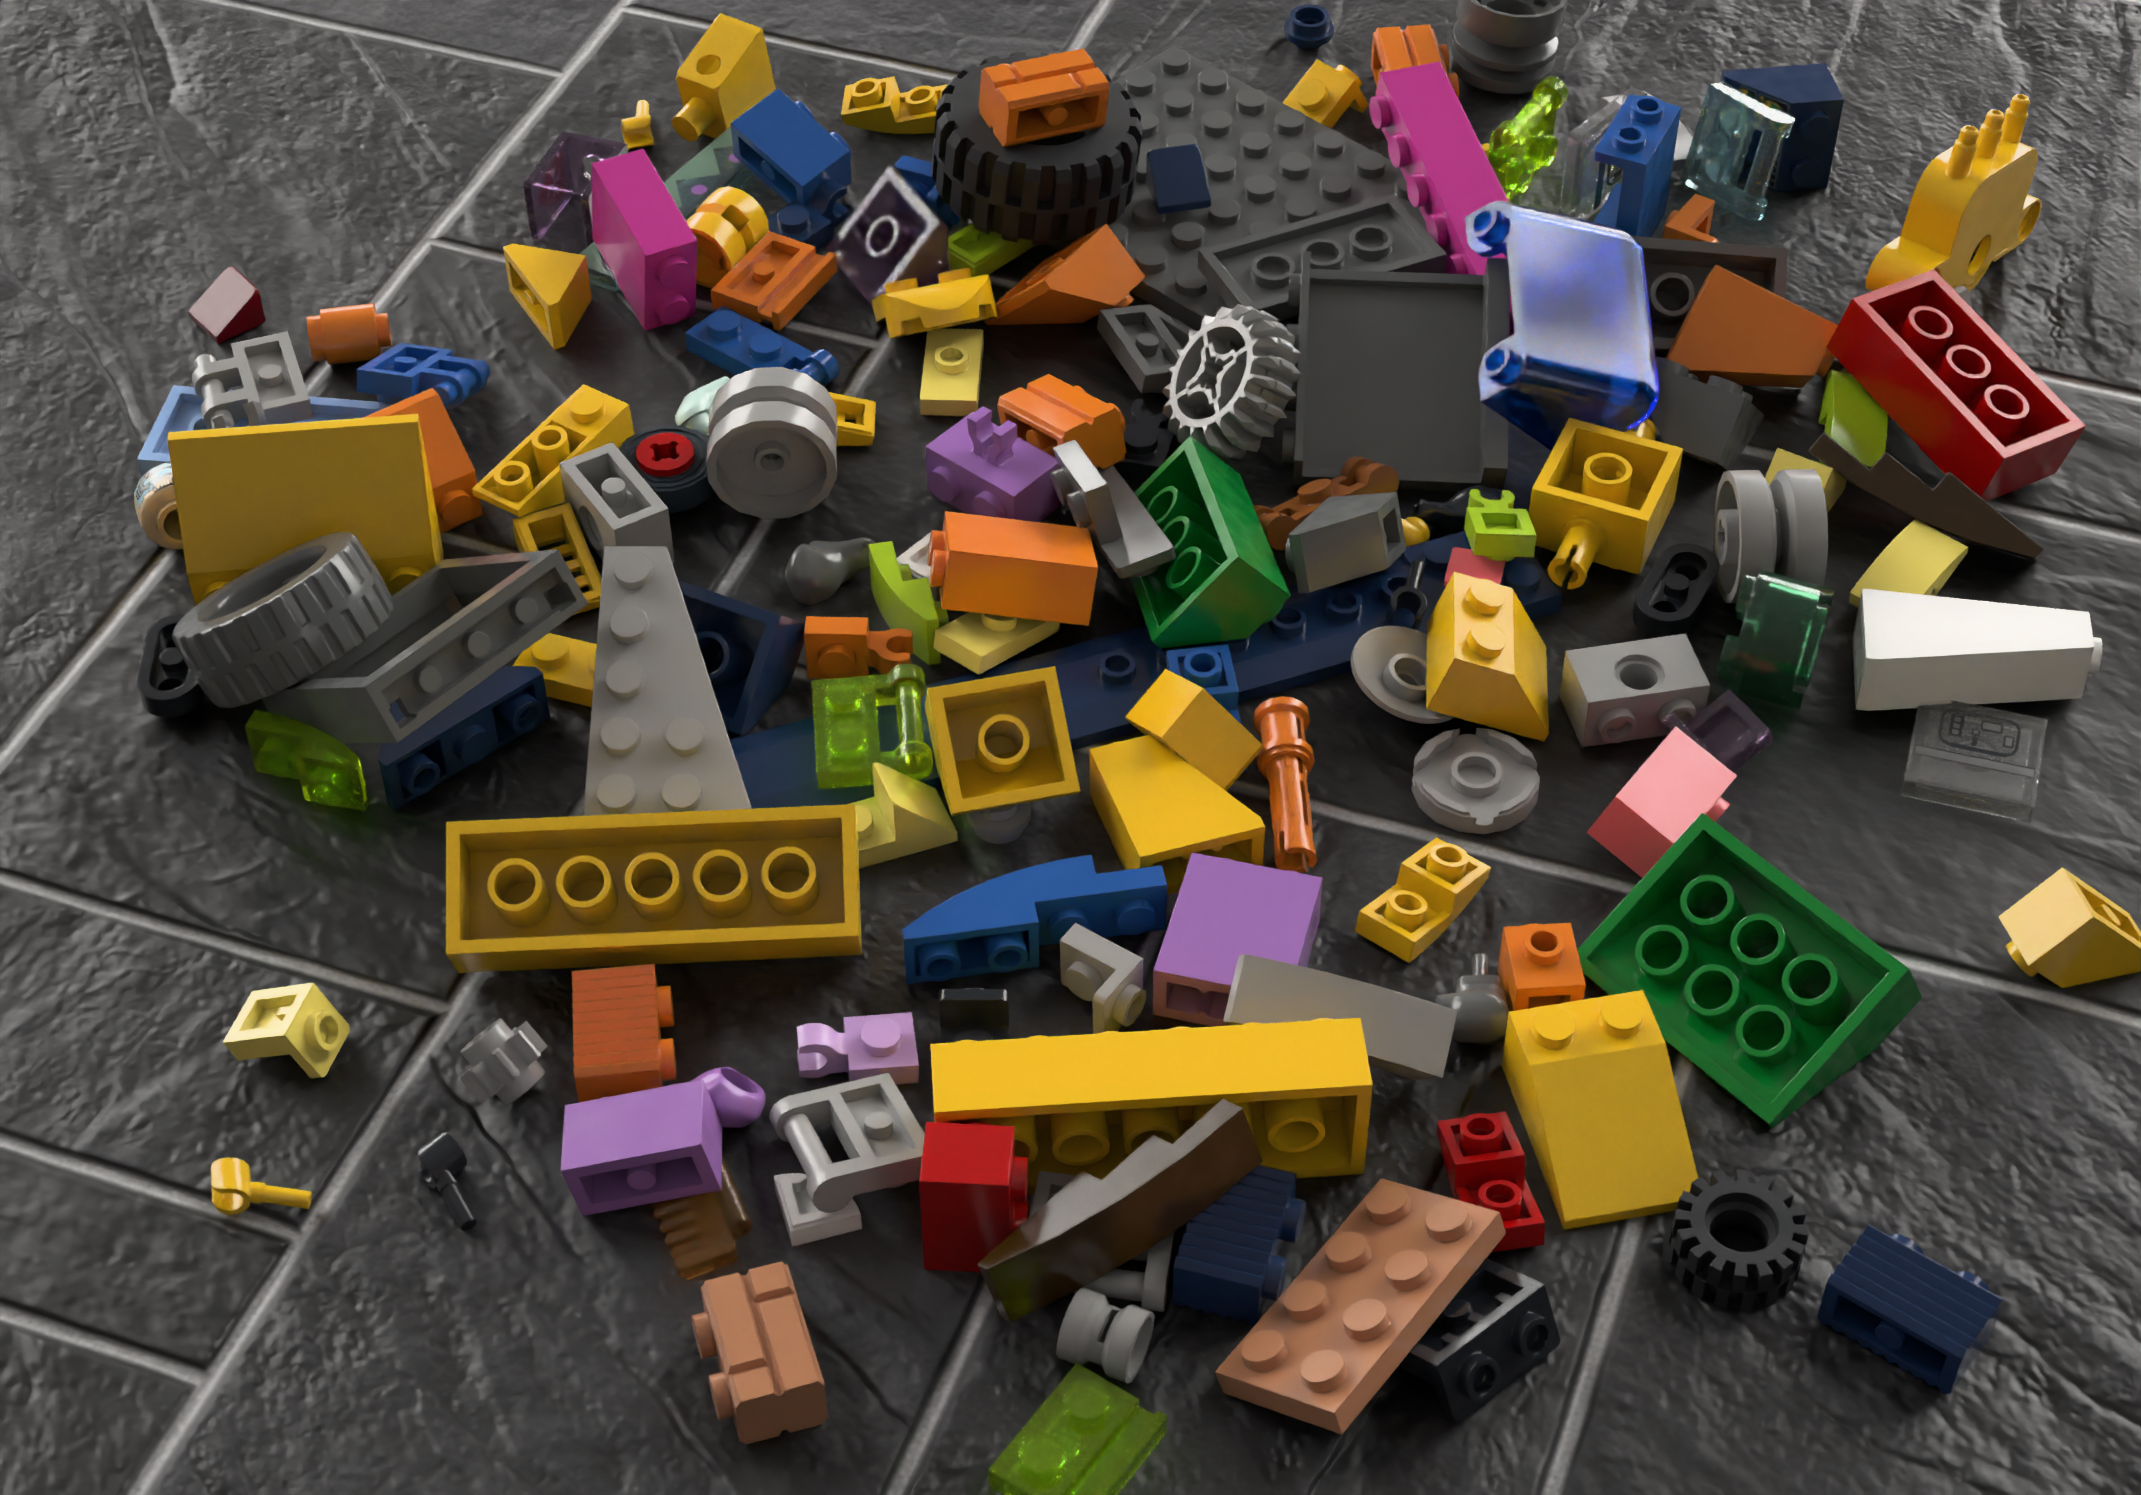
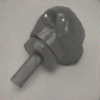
[1435,953,1510,1046]

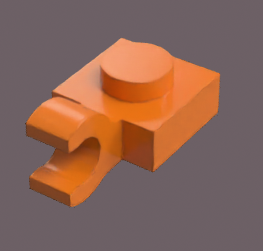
[804,616,913,679]

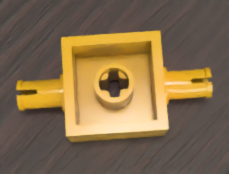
[1529,414,1683,589]

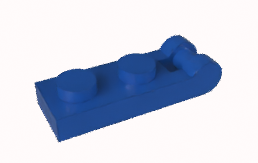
[685,306,840,386]

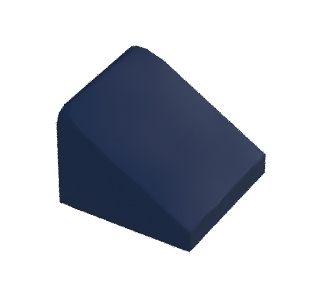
[1146,144,1211,214]

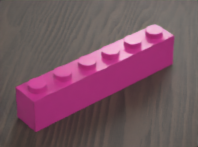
[1369,61,1558,346]

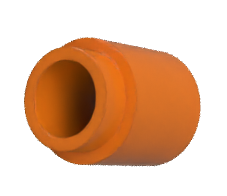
[307,303,392,365]

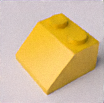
[1426,572,1549,742]
[925,666,1080,816]

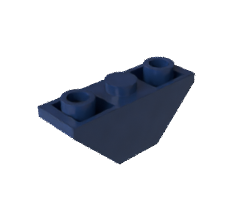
[378,666,550,810]

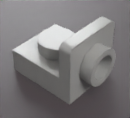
[1060,923,1146,1034]

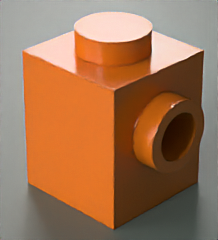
[1497,923,1586,1011]

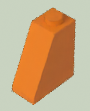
[1665,265,1838,388]

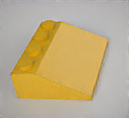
[167,414,444,606]

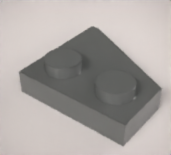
[1097,304,1192,394]

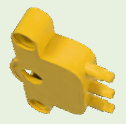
[1865,94,2042,292]

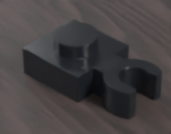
[1113,399,1175,482]

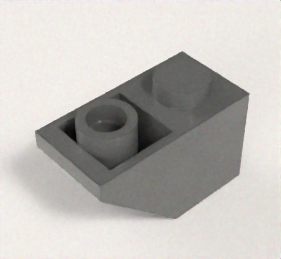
[1285,492,1406,593]

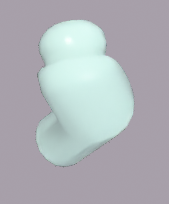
[675,376,730,437]

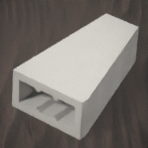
[1852,588,2102,711]

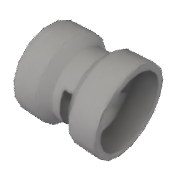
[1056,1288,1154,1384]

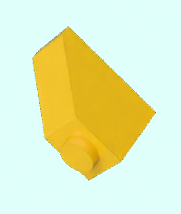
[1998,867,2141,988]

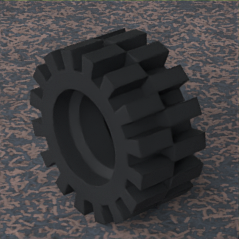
[1668,1169,1809,1311]

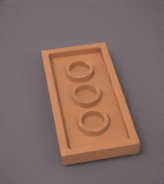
[1215,1178,1506,1435]

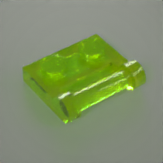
[1488,76,1569,202]
[811,663,933,789]

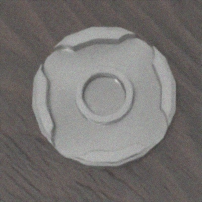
[1411,728,1540,834]

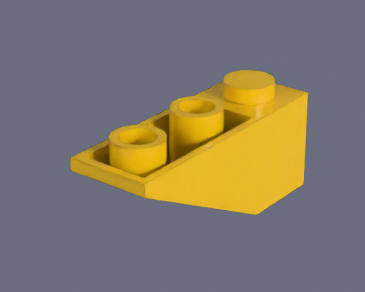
[472,384,635,517]

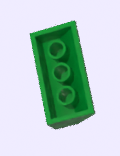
[1130,436,1291,648]

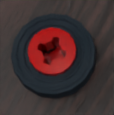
[619,425,714,513]

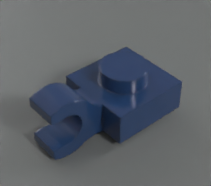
[768,179,850,250]

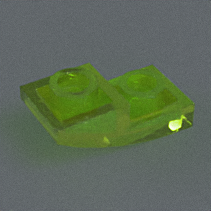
[245,710,369,811]

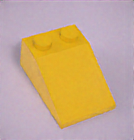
[1501,990,1698,1230]

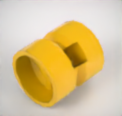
[686,187,769,288]

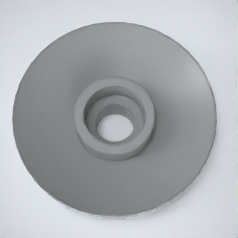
[1351,626,1454,724]

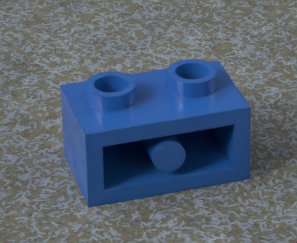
[730,88,852,206]

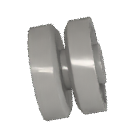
[707,367,837,519]
[1713,469,1828,603]

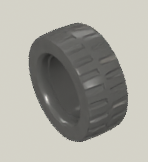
[173,532,394,708]

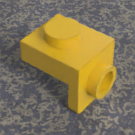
[1283,59,1369,128]

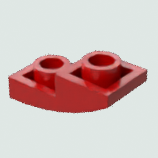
[1437,1111,1545,1253]

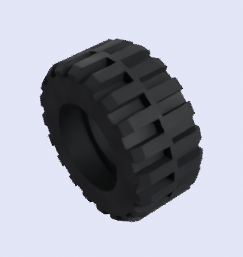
[931,52,1143,245]

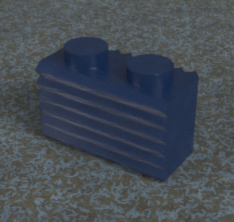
[1172,1164,1306,1325]
[1817,1225,2004,1394]

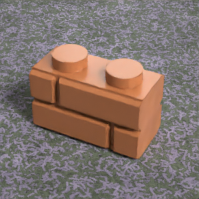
[691,1261,828,1445]

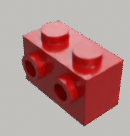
[919,1122,1029,1272]

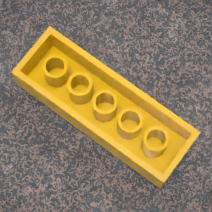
[446,804,862,973]
[930,1018,1373,1196]

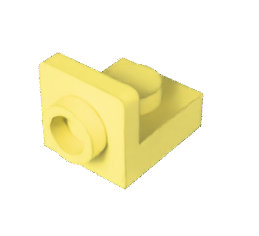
[223,983,350,1078]

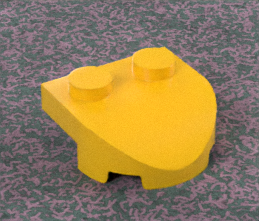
[872,268,998,339]

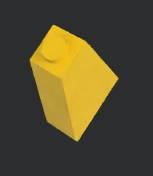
[1089,734,1265,895]

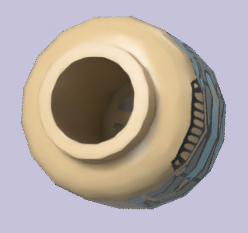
[134,463,183,550]

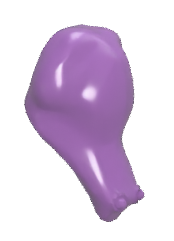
[691,1067,766,1128]

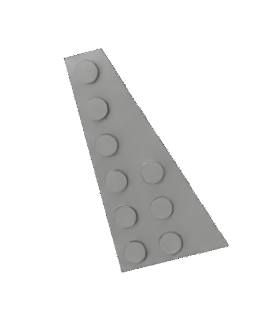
[583,546,752,816]

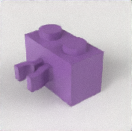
[925,406,1061,522]

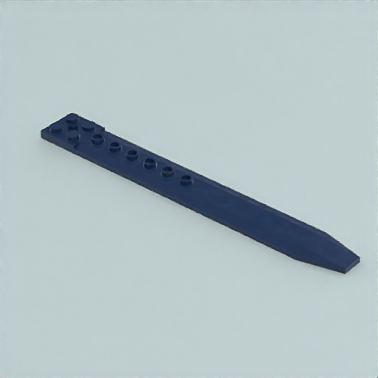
[730,531,1562,809]

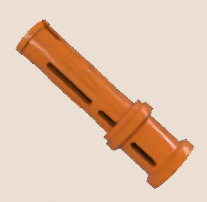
[1253,696,1317,873]

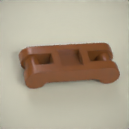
[1253,456,1399,551]

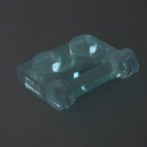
[1680,81,1795,221]

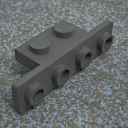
[1051,440,1176,578]

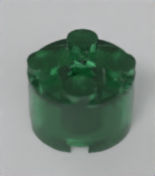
[1717,570,1836,710]

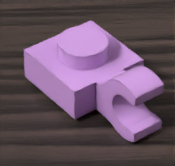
[797,1012,919,1084]

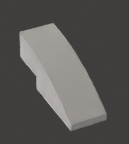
[1223,954,1458,1080]

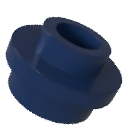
[1284,5,1334,50]

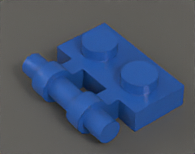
[356,343,490,409]

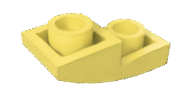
[1849,519,1968,608]

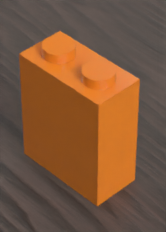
[928,511,1098,626]

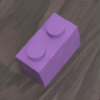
[561,1079,723,1216]

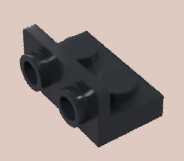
[1398,1258,1560,1423]

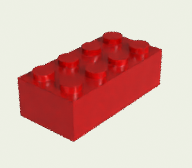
[1826,269,2086,502]

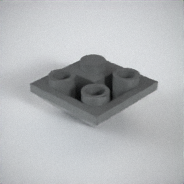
[1632,357,1764,471]

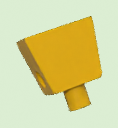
[672,13,776,142]

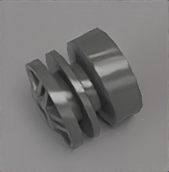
[1449,0,1567,94]

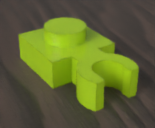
[1464,489,1537,562]

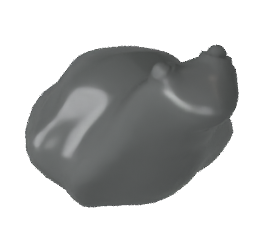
[785,538,875,605]

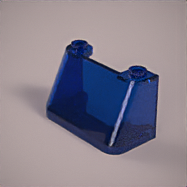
[1465,201,1659,451]

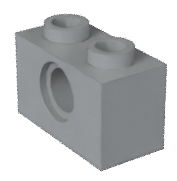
[559,442,675,563]
[1559,634,1710,747]

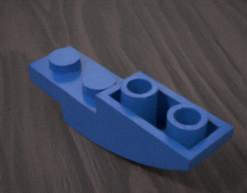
[902,854,1167,984]

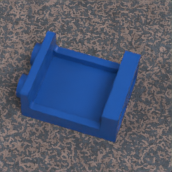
[1587,94,1681,237]

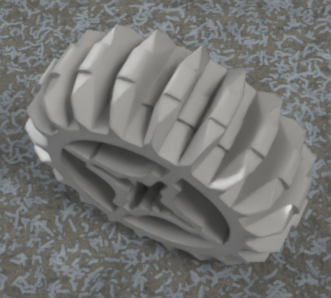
[1162,304,1302,461]

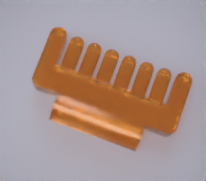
[650,1157,753,1280]

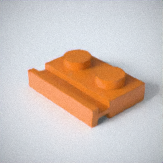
[711,231,837,331]

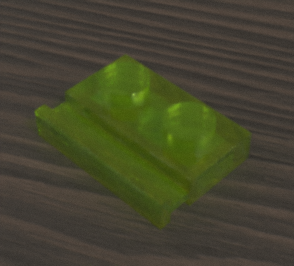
[988,1363,1167,1495]

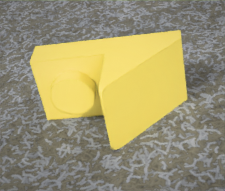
[846,762,958,869]

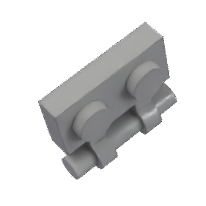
[192,331,313,429]

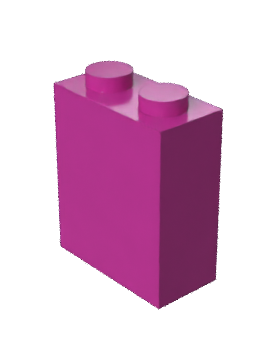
[592,149,697,331]

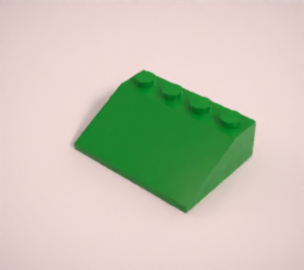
[1577,812,1922,1128]

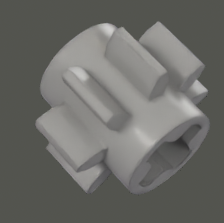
[459,1018,548,1106]

